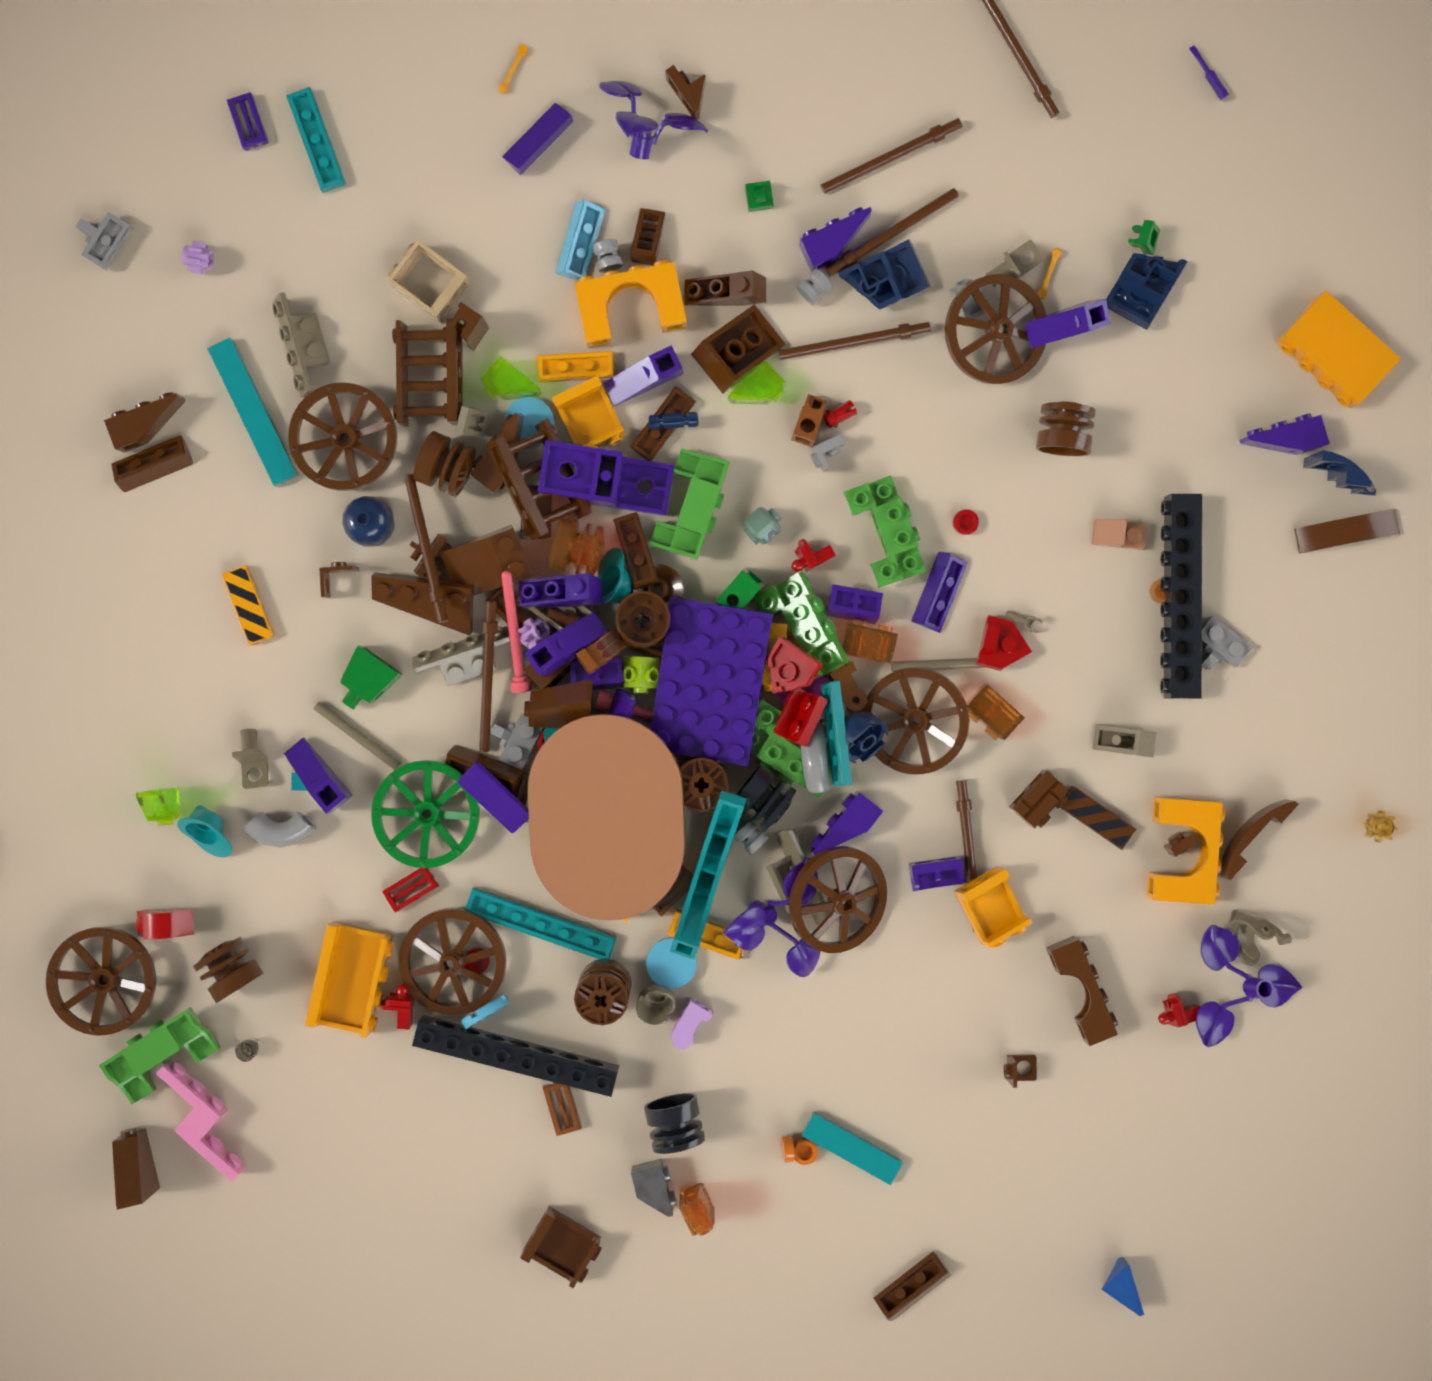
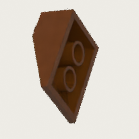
[691,304,786,394]
[440,525,532,596]

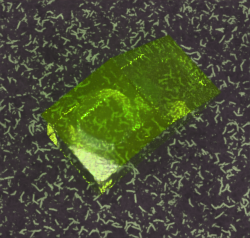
[480,356,542,400]
[728,360,786,405]
[136,787,182,826]

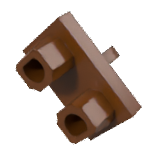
[409,533,452,578]

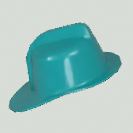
[598,547,633,604]
[177,805,232,858]

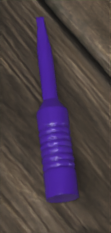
[1189,45,1229,101]

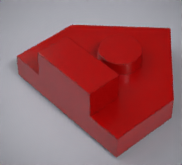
[976,615,1032,671]
[766,636,824,694]

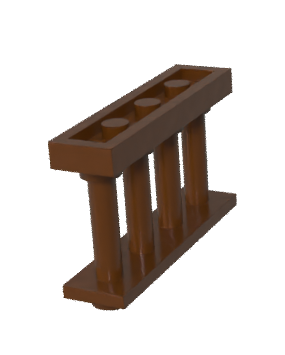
[392,318,463,427]
[487,418,592,540]

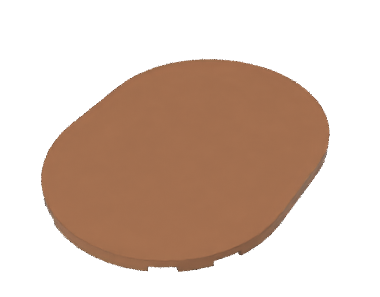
[528,714,685,921]

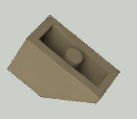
[1093,724,1157,758]

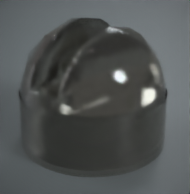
[235,1039,259,1062]

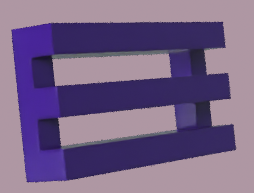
[227,92,269,151]

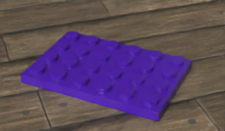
[651,597,773,767]

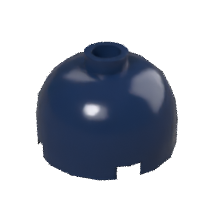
[342,496,395,547]
[844,711,889,763]

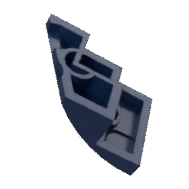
[838,239,931,310]
[1106,253,1188,330]
[1303,450,1376,496]

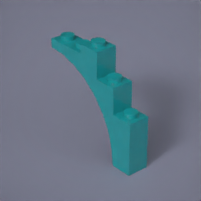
[670,791,746,959]

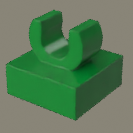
[745,180,774,212]
[1128,220,1160,255]

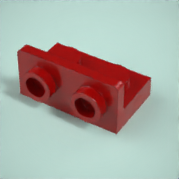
[773,689,828,747]

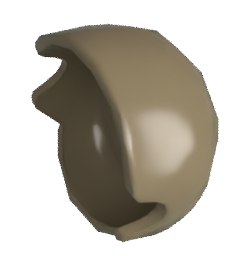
[636,984,676,1025]

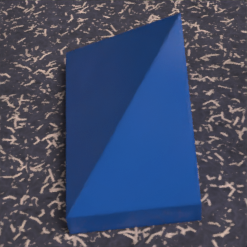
[1101,1257,1144,1316]

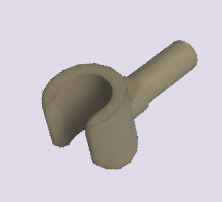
[1005,611,1043,633]

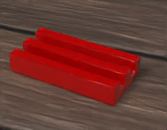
[382,868,440,913]

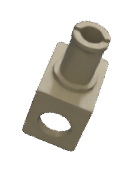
[986,240,1044,287]
[232,728,269,789]

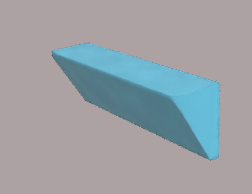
[555,199,606,281]

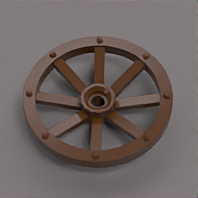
[945,274,1046,384]
[288,382,398,491]
[862,667,970,775]
[789,846,887,953]
[399,908,507,1016]
[46,926,157,1036]

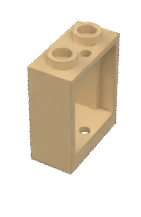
[387,239,471,323]

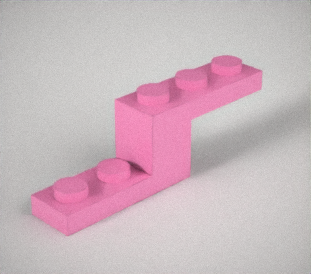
[156,1060,245,1182]

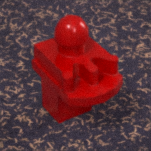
[791,539,836,573]
[380,984,414,1030]
[1158,993,1201,1028]

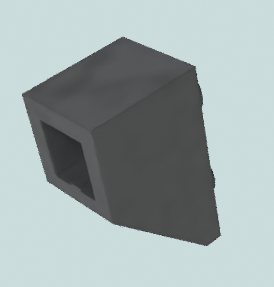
[631,1159,677,1217]

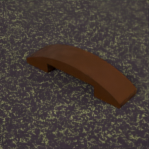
[1294,509,1400,554]
[1219,799,1299,880]

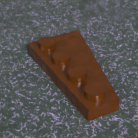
[371,572,473,636]

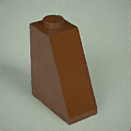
[524,680,593,729]
[112,1128,160,1210]

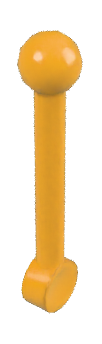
[498,44,528,93]
[1037,248,1062,299]

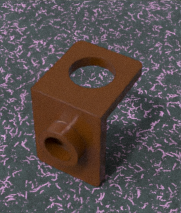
[319,562,359,598]
[1004,1055,1037,1088]

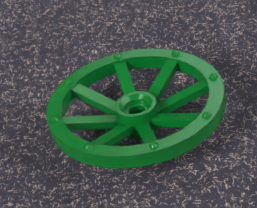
[371,760,480,868]

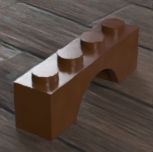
[1046,936,1118,1046]

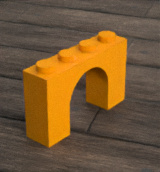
[574,260,687,348]
[1147,797,1225,905]

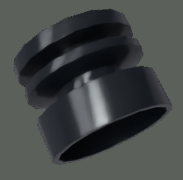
[736,764,797,832]
[644,1093,705,1154]

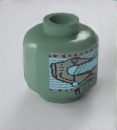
[743,507,781,545]

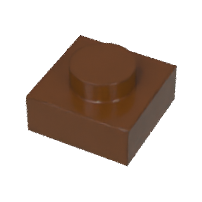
[1163,832,1197,857]

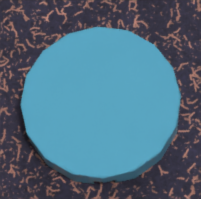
[504,397,555,449]
[646,937,697,989]
[461,995,510,1030]

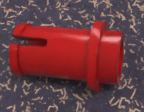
[823,400,857,429]

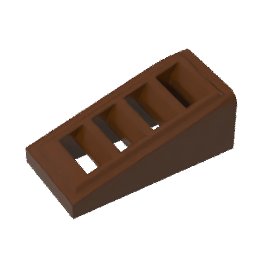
[630,208,665,266]

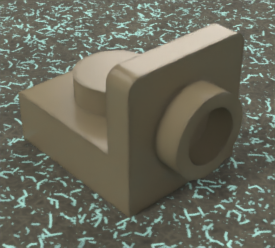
[455,406,490,438]

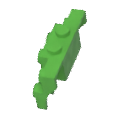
[649,448,730,560]
[843,475,926,588]
[754,572,850,680]
[751,699,832,798]
[99,1007,221,1105]

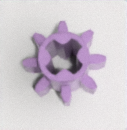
[182,240,214,275]
[518,618,550,650]

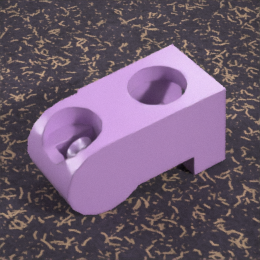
[671,998,713,1049]

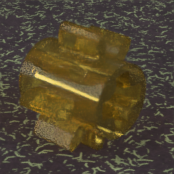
[1362,810,1398,843]

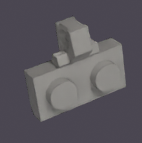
[76,212,133,271]
[1202,616,1253,670]
[490,714,543,770]

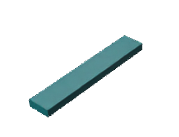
[207,337,299,486]
[465,887,617,959]

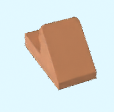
[1092,519,1147,550]

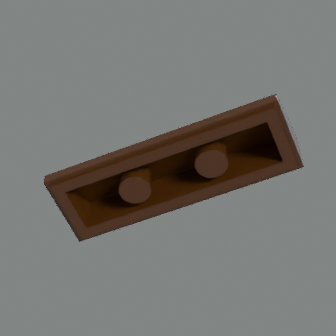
[111,435,193,492]
[445,745,523,796]
[873,1251,951,1321]

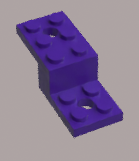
[538,440,674,516]

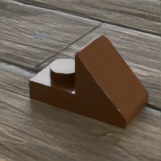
[665,65,706,120]

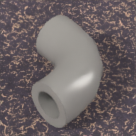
[801,722,832,793]
[243,812,316,848]

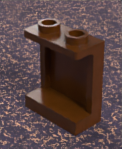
[520,1206,602,1288]

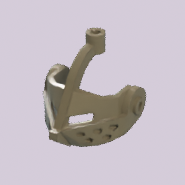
[1228,910,1292,966]

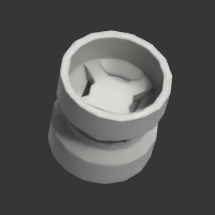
[592,239,623,273]
[797,268,832,305]
[734,819,768,855]

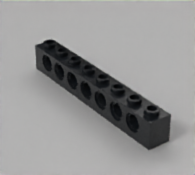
[1160,493,1202,699]
[412,1015,620,1097]

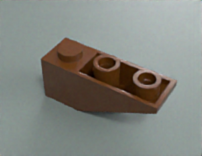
[685,270,766,306]
[104,392,185,453]
[470,413,524,493]

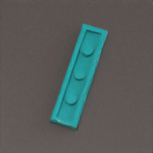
[286,87,347,193]
[821,681,852,787]
[801,1112,903,1185]

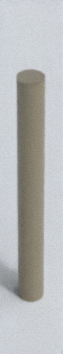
[891,658,987,672]
[314,701,401,770]

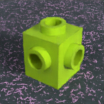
[623,656,660,693]

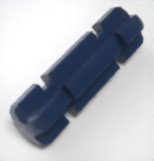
[648,412,699,430]

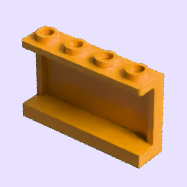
[1276,290,1401,408]
[305,922,394,1038]

